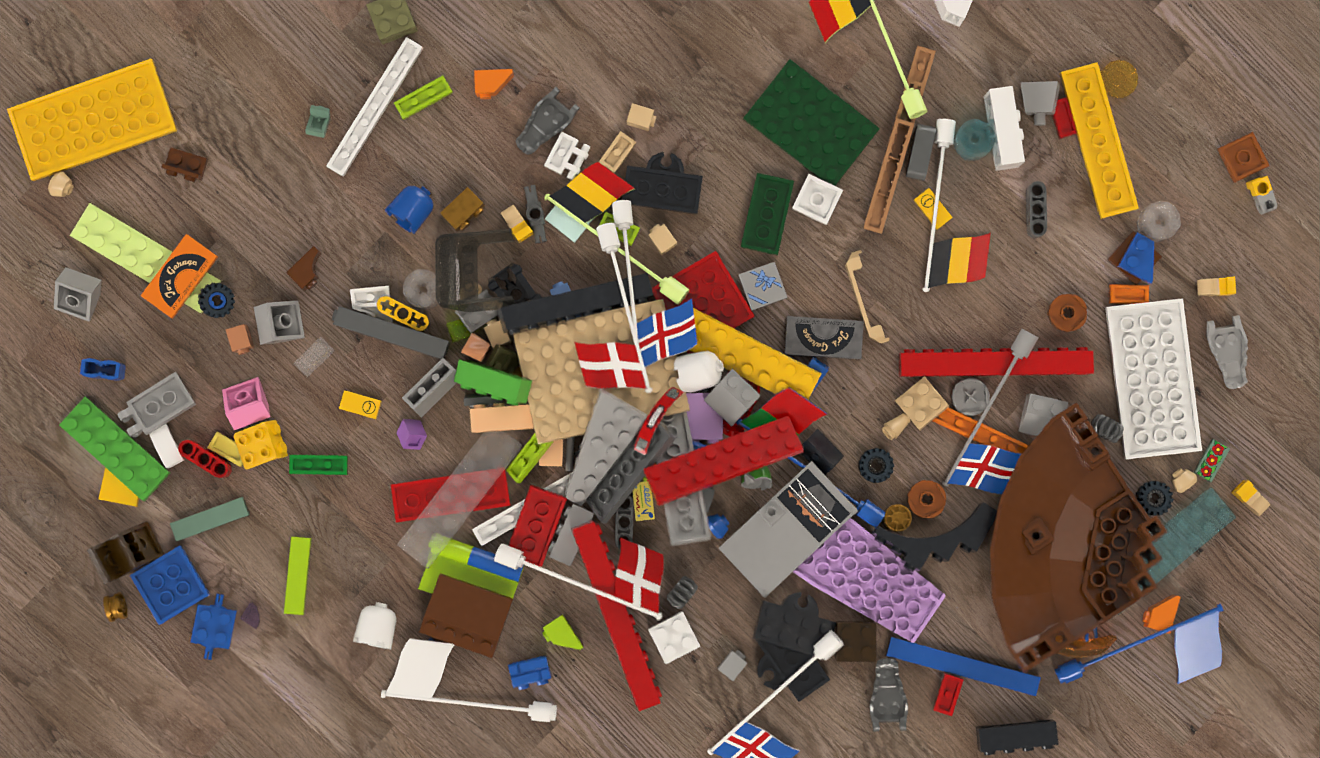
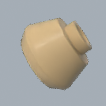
[48,172,74,197]
[1172,468,1197,493]

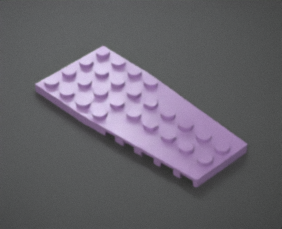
[793,518,946,643]

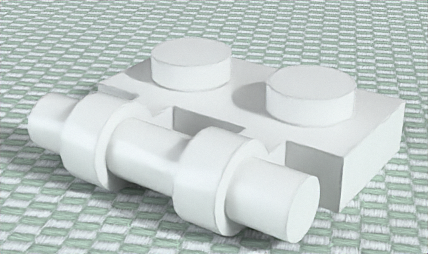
[544,132,590,180]

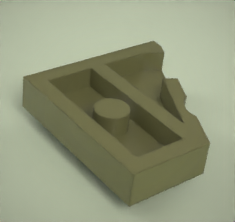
[485,344,520,374]

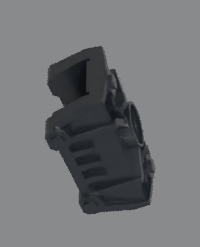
[488,263,542,307]

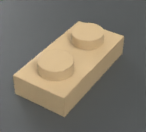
[599,131,636,174]

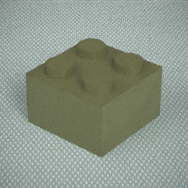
[366,0,418,44]

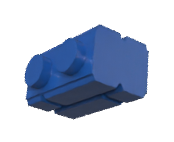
[508,655,552,690]

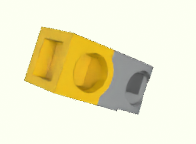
[1246,176,1277,215]

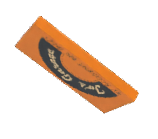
[141,234,218,319]

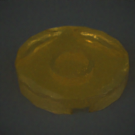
[1101,60,1138,99]

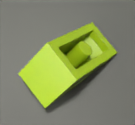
[542,614,584,650]

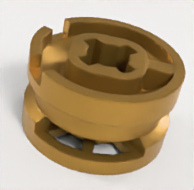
[883,504,912,531]
[103,592,128,622]

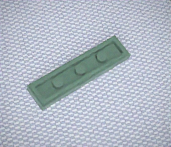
[170,497,250,542]

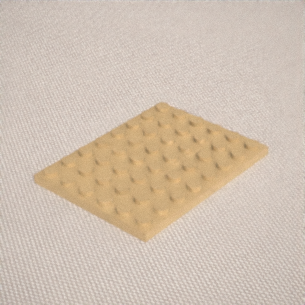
[513,299,690,444]

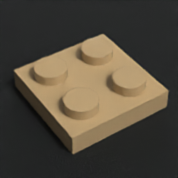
[895,376,950,431]

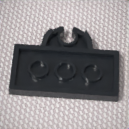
[622,152,703,214]
[753,592,836,660]
[755,639,830,702]

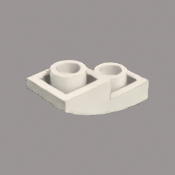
[149,424,184,469]

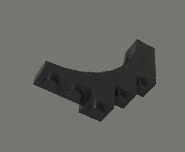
[872,502,997,572]

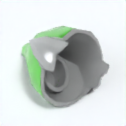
[741,466,773,491]

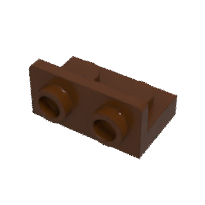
[161,147,208,182]

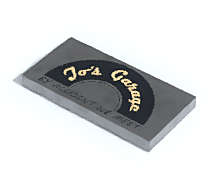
[785,316,864,360]

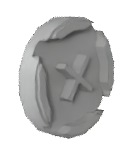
[951,378,990,416]

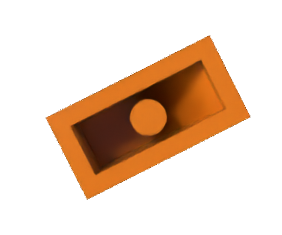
[474,69,514,99]
[1142,595,1181,634]

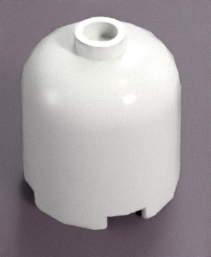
[674,351,724,393]
[353,602,397,650]

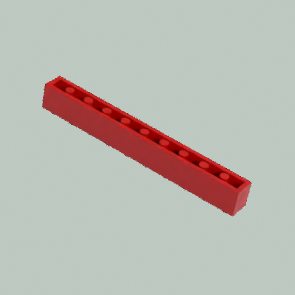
[899,347,1094,377]
[571,520,662,712]

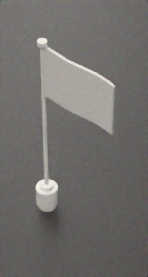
[381,638,557,722]

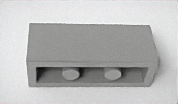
[402,358,456,418]
[548,504,595,566]

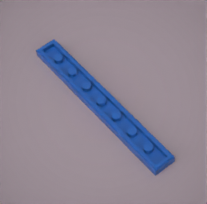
[886,637,1041,696]

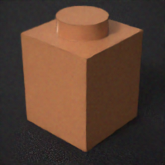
[226,324,254,355]

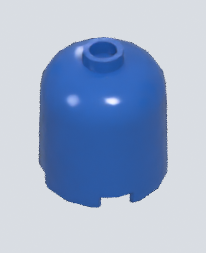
[385,185,434,234]

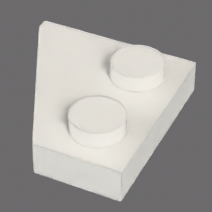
[350,285,393,323]

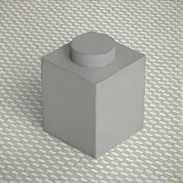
[717,650,747,681]

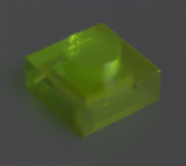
[446,319,471,343]

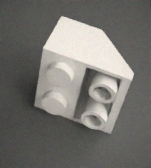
[934,0,972,27]

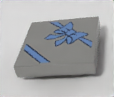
[738,262,788,311]

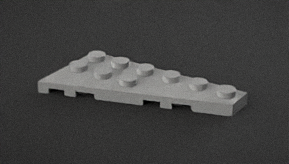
[565,388,647,506]

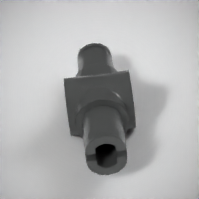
[524,185,547,244]

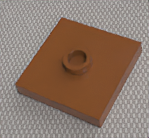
[1217,132,1270,183]

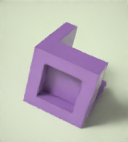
[397,419,427,450]

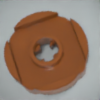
[1047,294,1087,332]
[907,480,946,518]

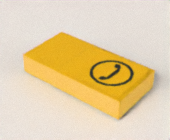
[913,188,953,230]
[339,390,382,419]

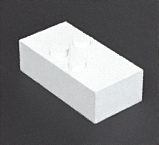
[984,86,1025,171]

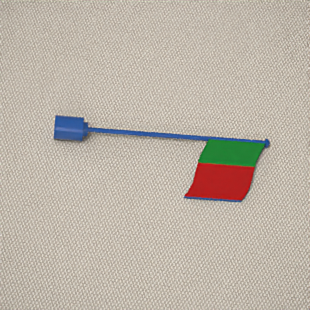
[736,387,886,528]

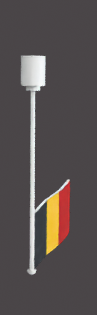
[922,119,991,292]

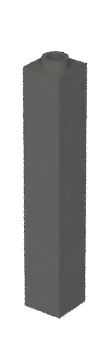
[332,306,450,359]

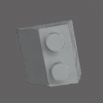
[54,267,102,322]
[254,301,305,345]
[704,369,761,427]
[1018,393,1068,436]

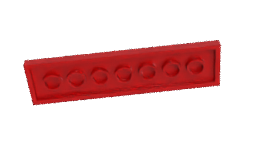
[643,416,804,506]

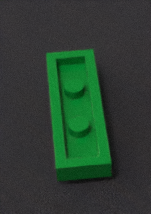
[289,455,348,475]

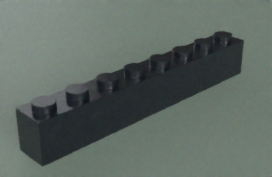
[498,273,653,335]

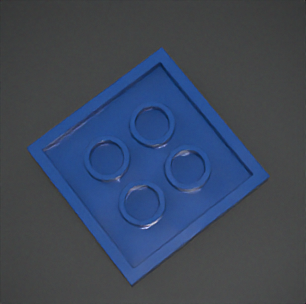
[130,545,210,625]

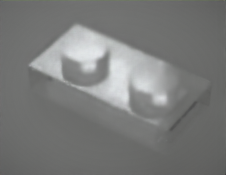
[293,337,335,377]

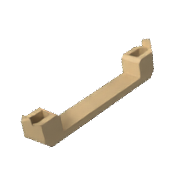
[845,250,890,343]

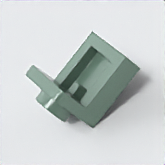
[305,105,330,138]

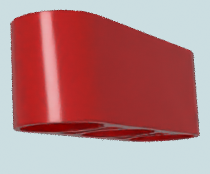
[178,440,232,478]

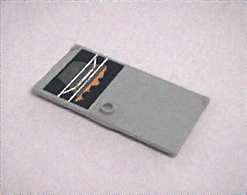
[719,461,858,598]

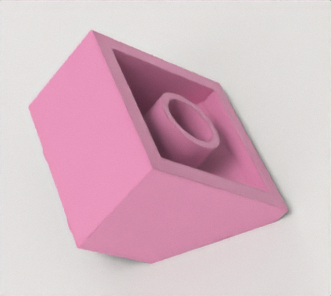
[222,377,270,430]

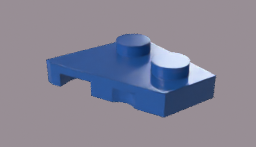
[1117,232,1154,284]

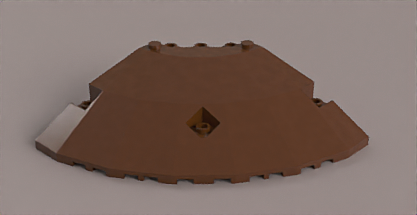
[990,402,1168,673]

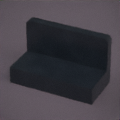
[801,429,844,475]

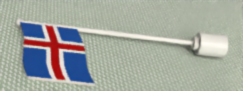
[612,200,697,368]
[707,630,844,758]

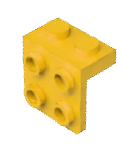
[234,420,288,469]

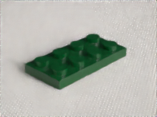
[740,173,794,256]

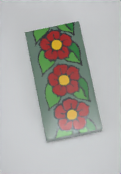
[1193,439,1230,482]

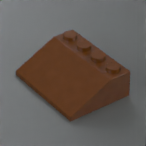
[419,573,513,658]

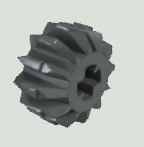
[1091,414,1124,443]
[667,576,698,609]

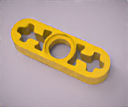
[376,296,429,331]

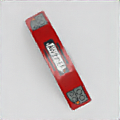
[634,387,684,455]

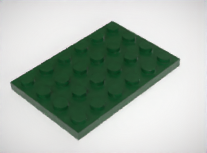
[743,59,880,186]

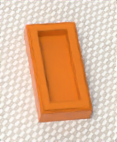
[1109,284,1149,304]

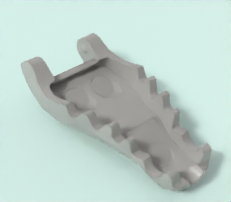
[1206,315,1248,389]

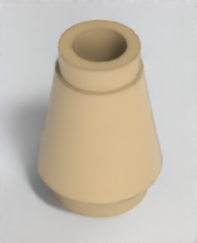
[882,413,911,440]

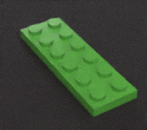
[59,397,171,502]

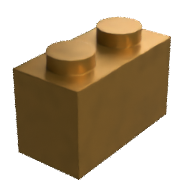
[440,187,485,232]

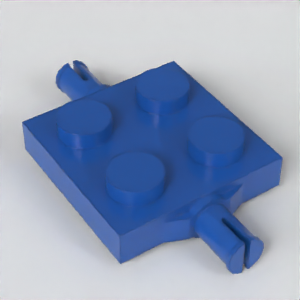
[190,593,237,660]

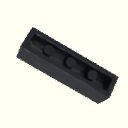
[976,719,1059,755]

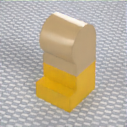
[501,205,533,243]
[1197,276,1236,296]
[1231,480,1270,516]

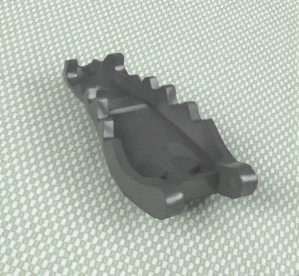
[516,86,580,155]
[870,658,908,732]

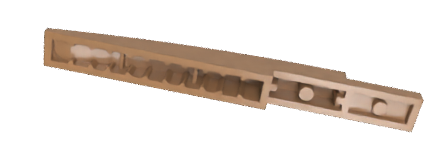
[863,46,936,234]

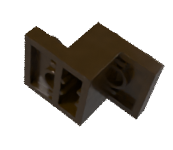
[87,521,165,585]

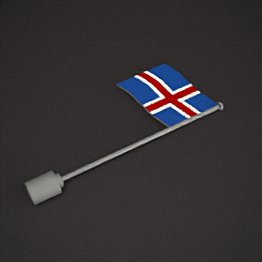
[942,329,1038,494]

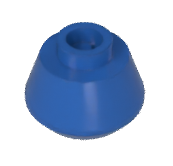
[707,514,730,539]

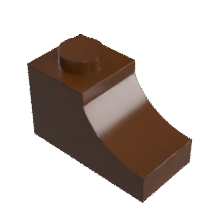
[286,246,322,291]

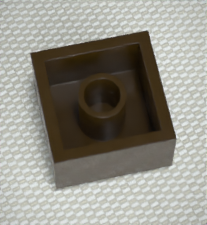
[835,621,876,662]

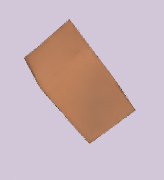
[461,333,491,363]

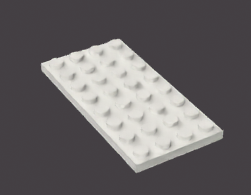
[1105,298,1202,459]

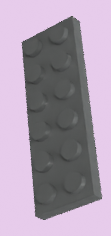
[586,420,675,524]

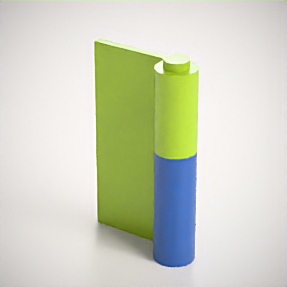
[418,534,525,598]

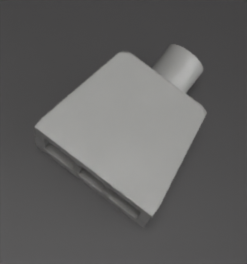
[1021,81,1060,126]

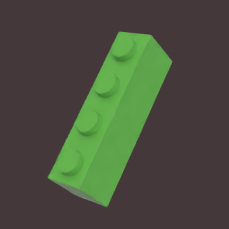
[454,359,532,406]

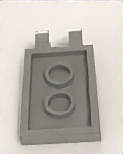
[117,372,196,439]

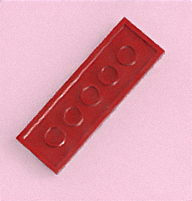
[391,468,511,523]

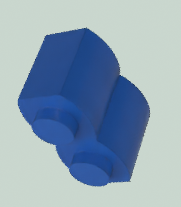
[80,358,126,381]

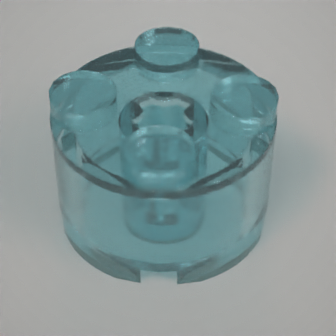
[954,119,995,161]

